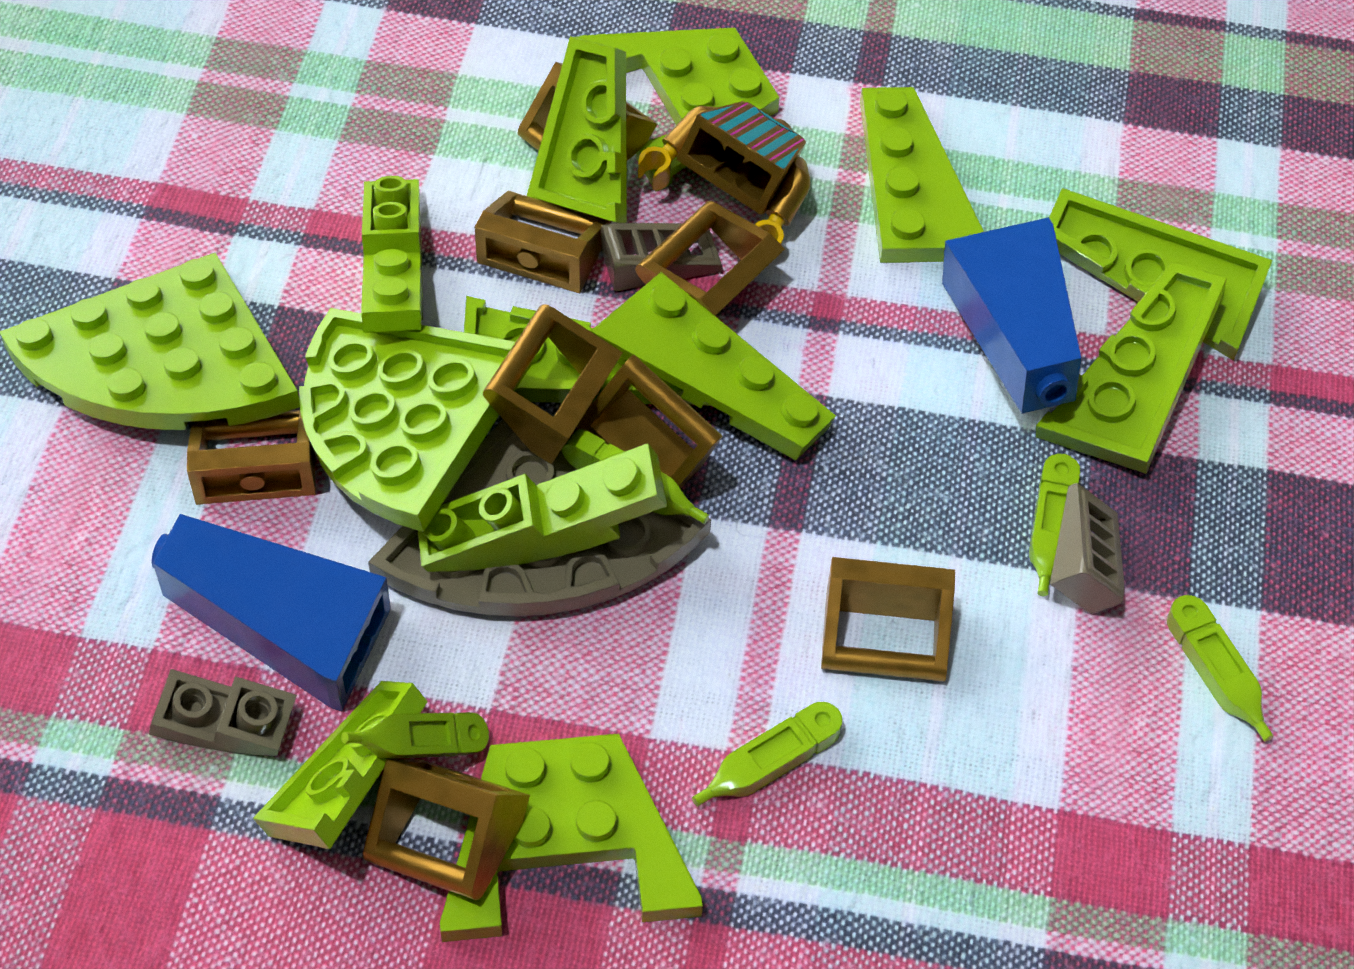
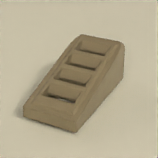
[601,223,722,292]
[1050,483,1124,614]

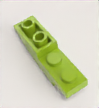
[361,176,423,333]
[418,443,667,572]

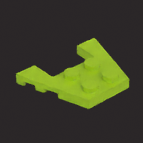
[576,27,780,192]
[440,733,703,942]

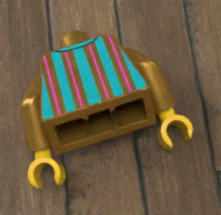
[638,101,810,244]

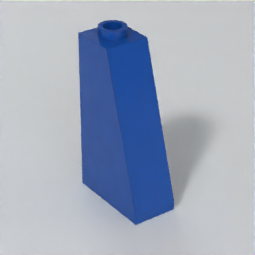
[942,217,1081,414]
[151,514,391,711]

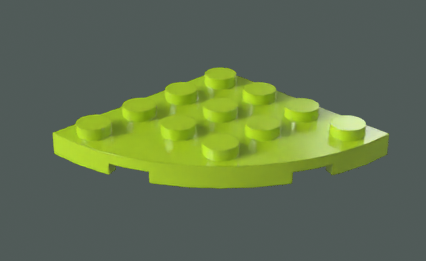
[0,252,300,430]
[299,308,534,532]

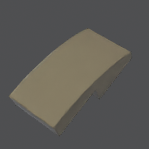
[149,669,297,756]

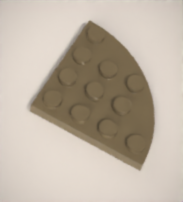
[368,420,711,616]

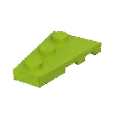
[527,36,627,223]
[253,681,428,849]

